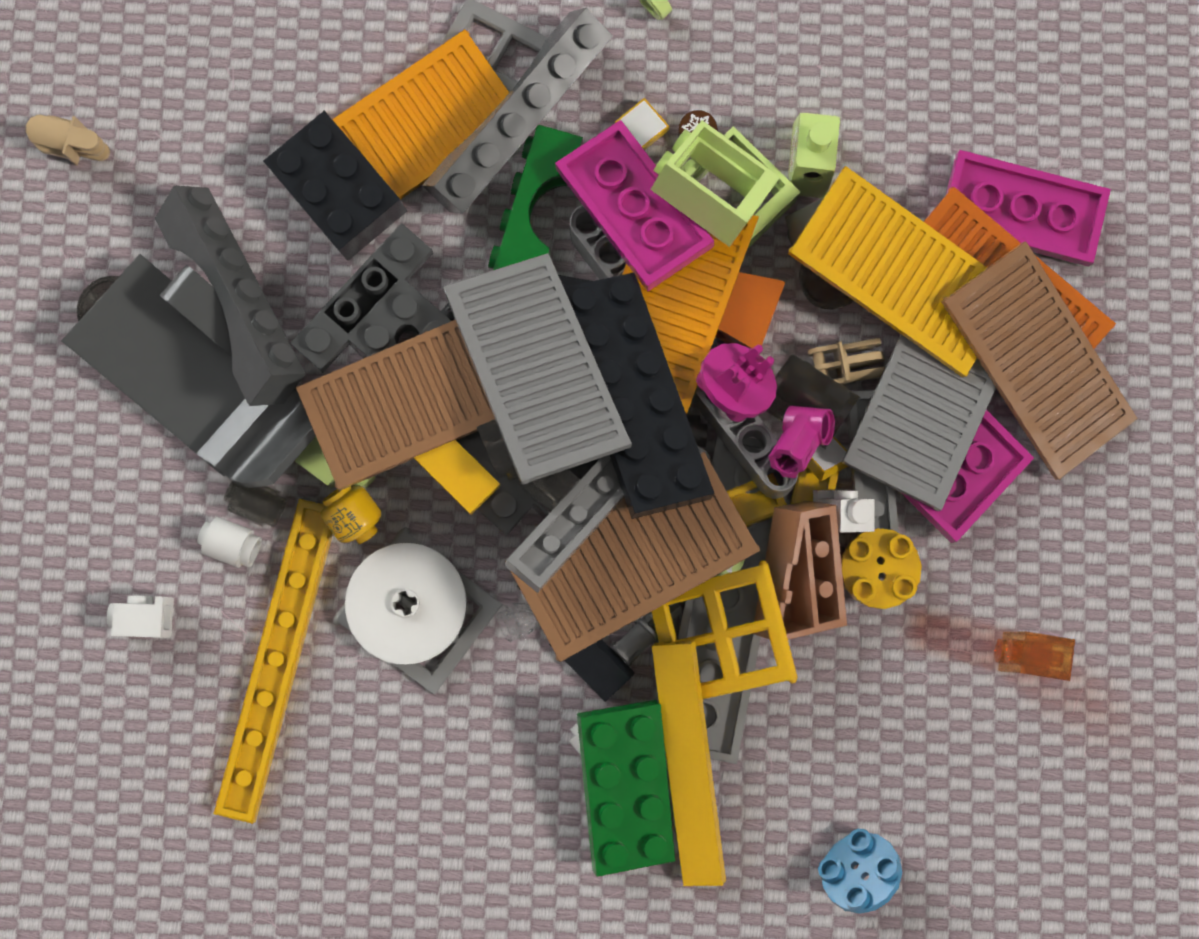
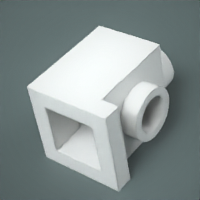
[813,490,875,533]
[107,596,174,638]

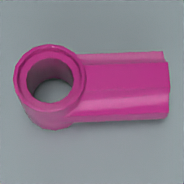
[768,406,835,478]

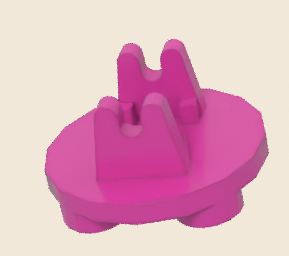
[696,343,777,422]

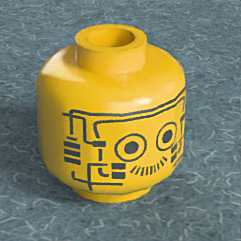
[321,485,381,545]

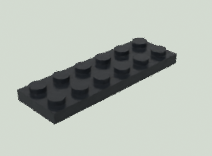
[564,272,715,519]

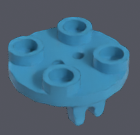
[818,829,903,914]

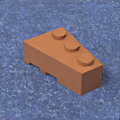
[752,501,847,640]

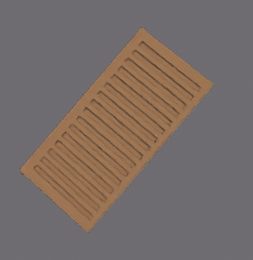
[941,241,1138,480]
[296,320,497,491]
[505,452,760,662]

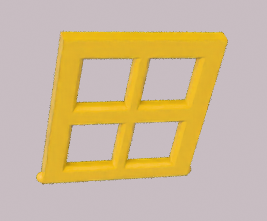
[651,560,798,699]

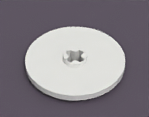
[345,543,467,665]

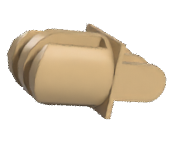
[26,114,110,166]
[808,338,885,390]

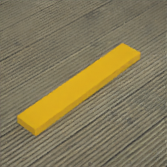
[652,640,726,886]

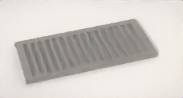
[443,253,632,485]
[842,335,996,511]

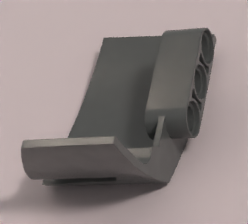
[61,254,316,488]

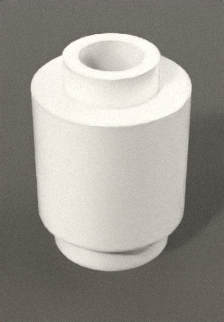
[197,517,262,568]

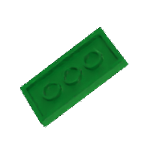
[577,700,675,877]

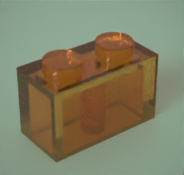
[994,631,1075,681]

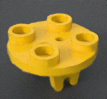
[841,528,922,609]

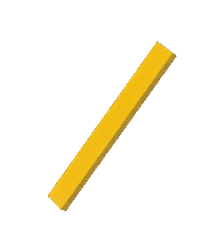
[213,498,333,824]

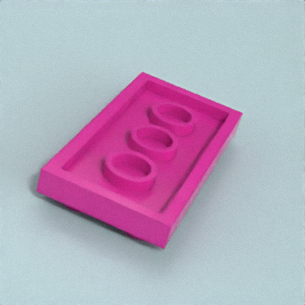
[555,120,714,291]
[946,150,1111,267]

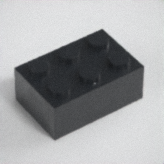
[263,110,407,261]

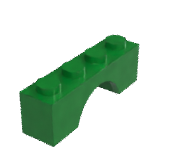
[488,125,583,270]

